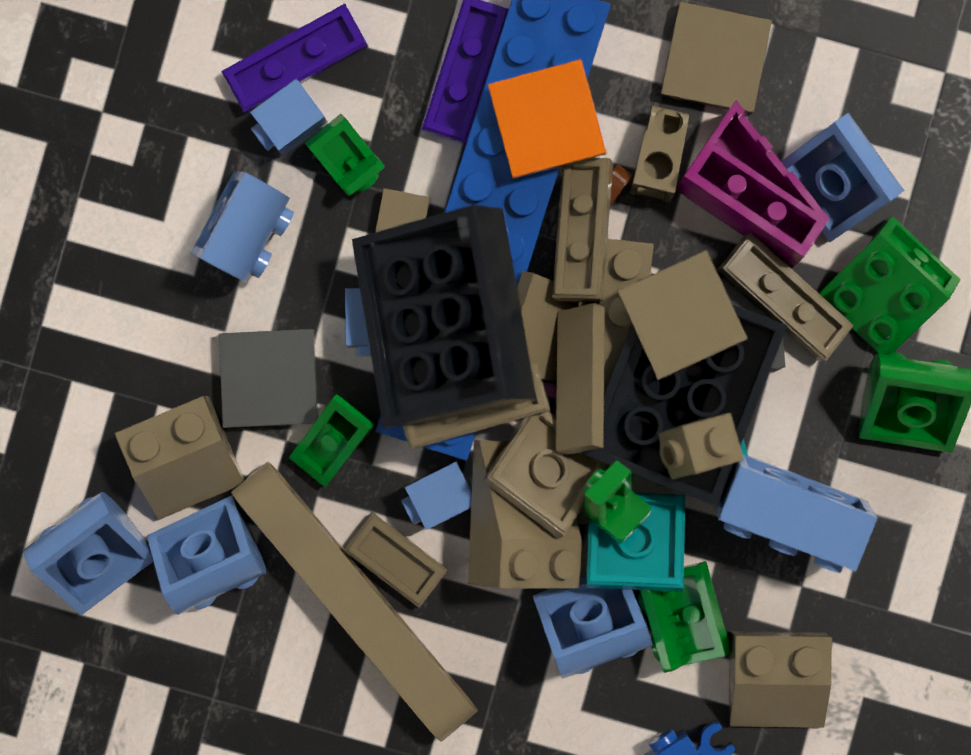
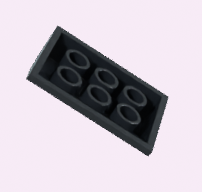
[352,204,537,429]
[581,273,788,506]

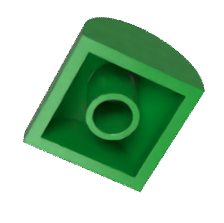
[859,352,971,453]

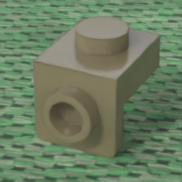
[659,413,744,480]

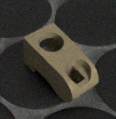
[629,105,689,203]

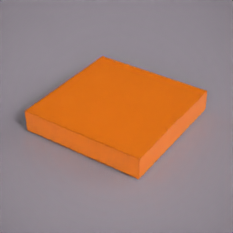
[488,59,607,179]

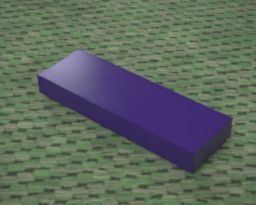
[422,0,509,145]
[221,3,368,114]

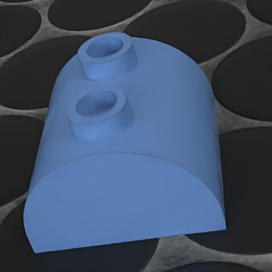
[781,113,905,242]
[190,171,294,282]
[23,492,153,615]
[147,495,266,615]
[532,576,653,679]

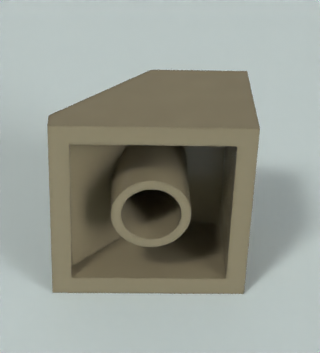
[115,396,245,520]
[729,631,832,728]

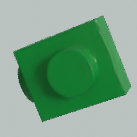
[305,114,385,196]
[584,460,651,543]

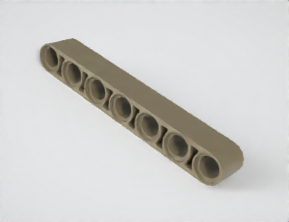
[231,461,478,742]

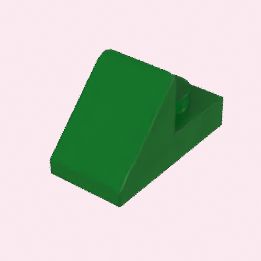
[289,394,374,487]

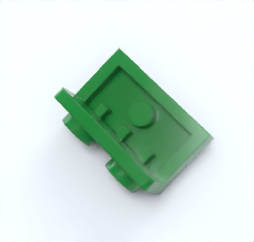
[638,561,732,673]

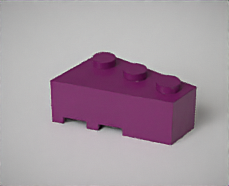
[676,100,830,269]

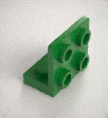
[819,216,961,355]

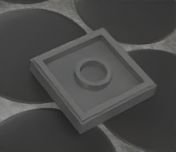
[219,329,318,428]

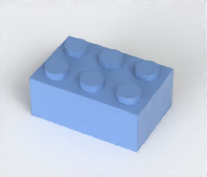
[716,454,878,573]

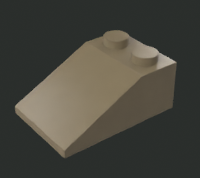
[468,440,582,589]

